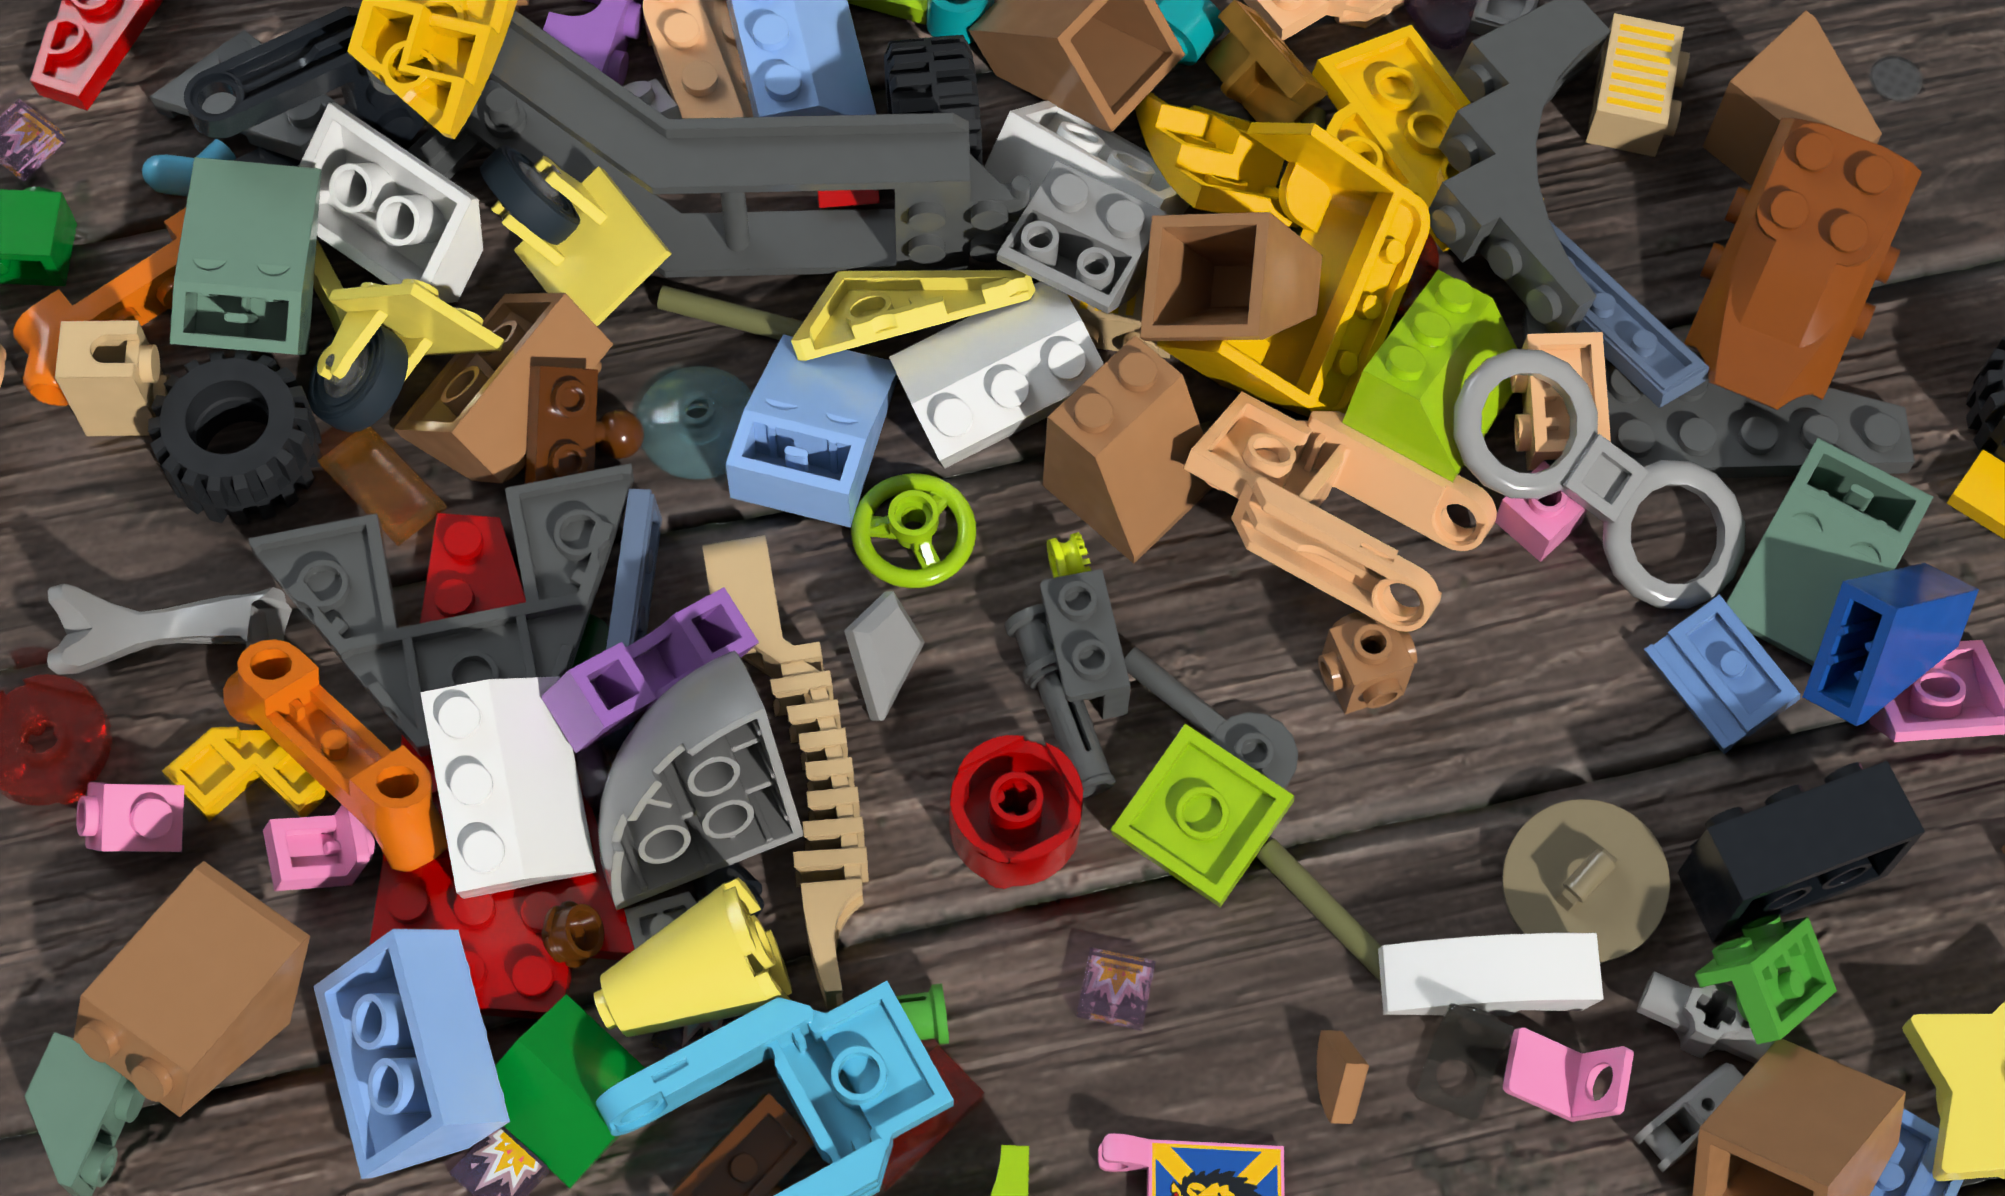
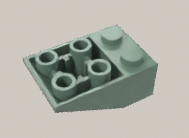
[170,157,322,355]
[1727,438,1933,666]

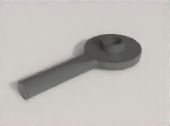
[1124,647,1298,789]

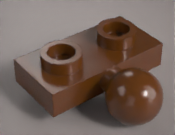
[525,366,644,484]
[667,1093,814,1196]

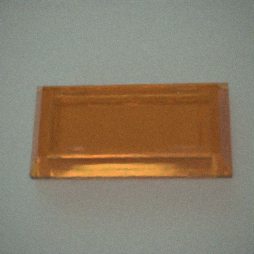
[318,427,447,546]

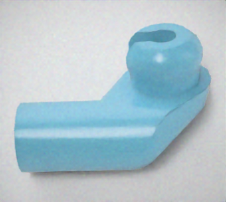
[142,139,236,197]

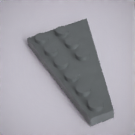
[1521,308,1915,478]

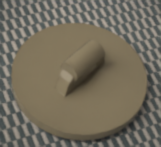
[1502,799,1670,964]

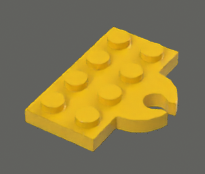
[1312,25,1544,252]

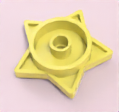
[1902,1001,2005,1181]

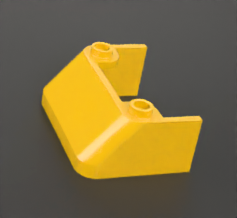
[1156,122,1430,418]

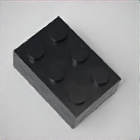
[1677,761,1925,943]

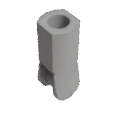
[1633,1063,1744,1172]

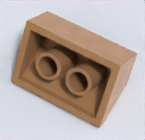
[394,293,613,483]

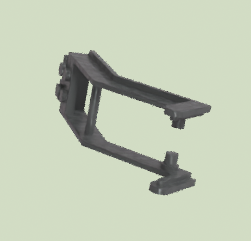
[366,10,1030,278]

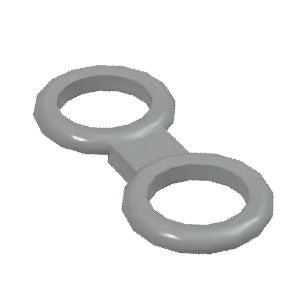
[1453,349,1745,609]

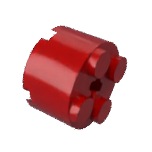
[949,735,1083,889]

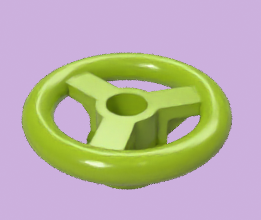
[851,473,977,588]

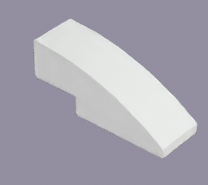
[1378,933,1604,1016]

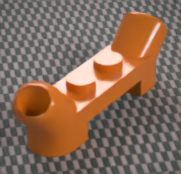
[13,207,186,406]
[223,639,448,872]

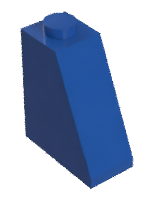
[1803,563,1979,726]

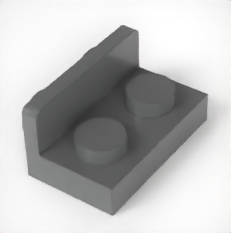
[1040,569,1131,720]

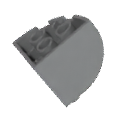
[598,650,804,910]

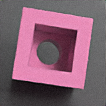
[1495,461,1587,562]

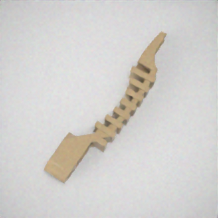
[702,535,869,1009]

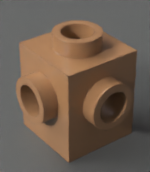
[1318,611,1417,715]

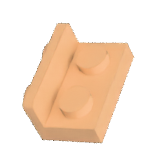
[1510,332,1611,471]

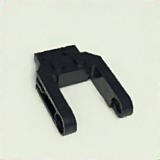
[184,6,424,167]

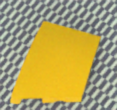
[347,0,518,140]
[1135,92,1298,228]

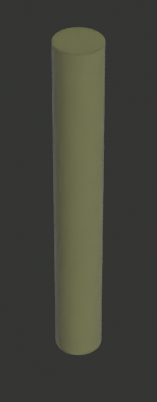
[657,285,804,340]
[1256,838,1381,983]

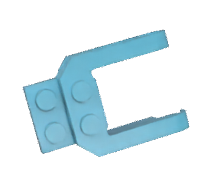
[596,981,954,1196]

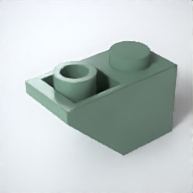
[24,1032,145,1196]

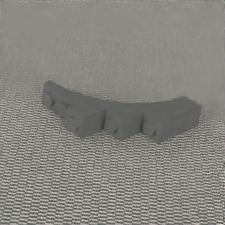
[1428,0,1611,333]

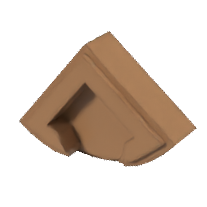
[1317,1030,1369,1124]

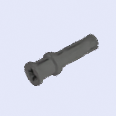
[1004,604,1116,798]

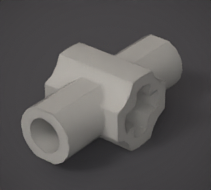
[1637,971,1775,1064]

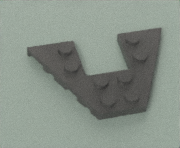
[248,463,634,757]

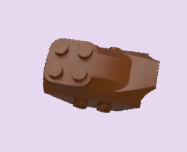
[1684,118,1922,410]

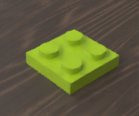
[1111,724,1294,908]

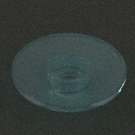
[637,366,752,479]

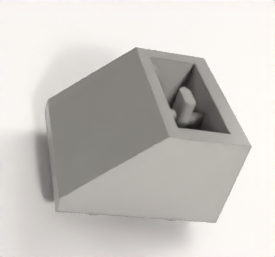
[997,160,1167,314]

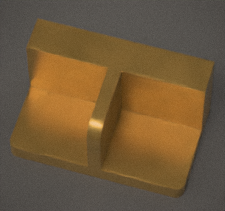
[1205,0,1328,123]

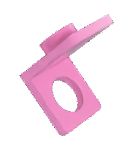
[1503,1028,1634,1122]

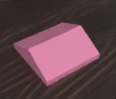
[1869,640,2005,742]

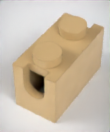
[55,320,171,436]

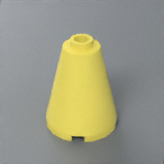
[594,877,792,1037]

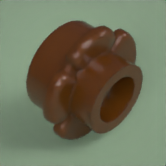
[542,901,604,968]

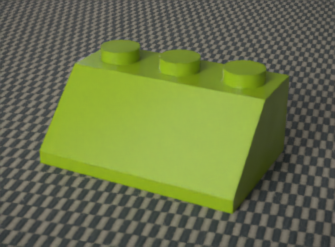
[1342,270,1517,482]

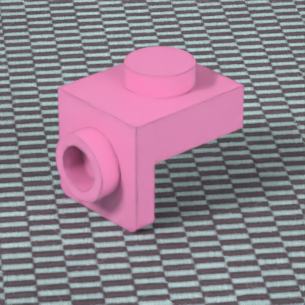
[76,782,184,852]
[263,805,375,891]

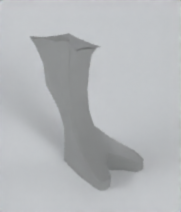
[47,584,292,675]

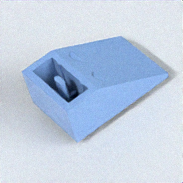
[726,334,898,528]

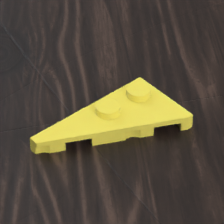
[791,270,1036,361]

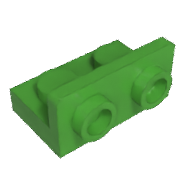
[1695,914,1837,1044]

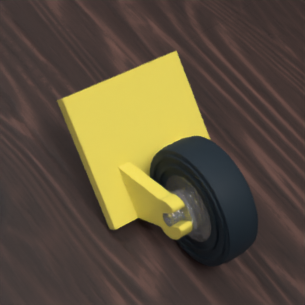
[480,145,672,326]
[308,279,504,432]

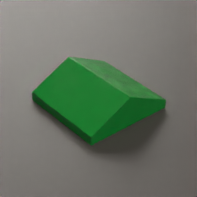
[495,994,645,1189]

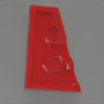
[30,0,163,111]

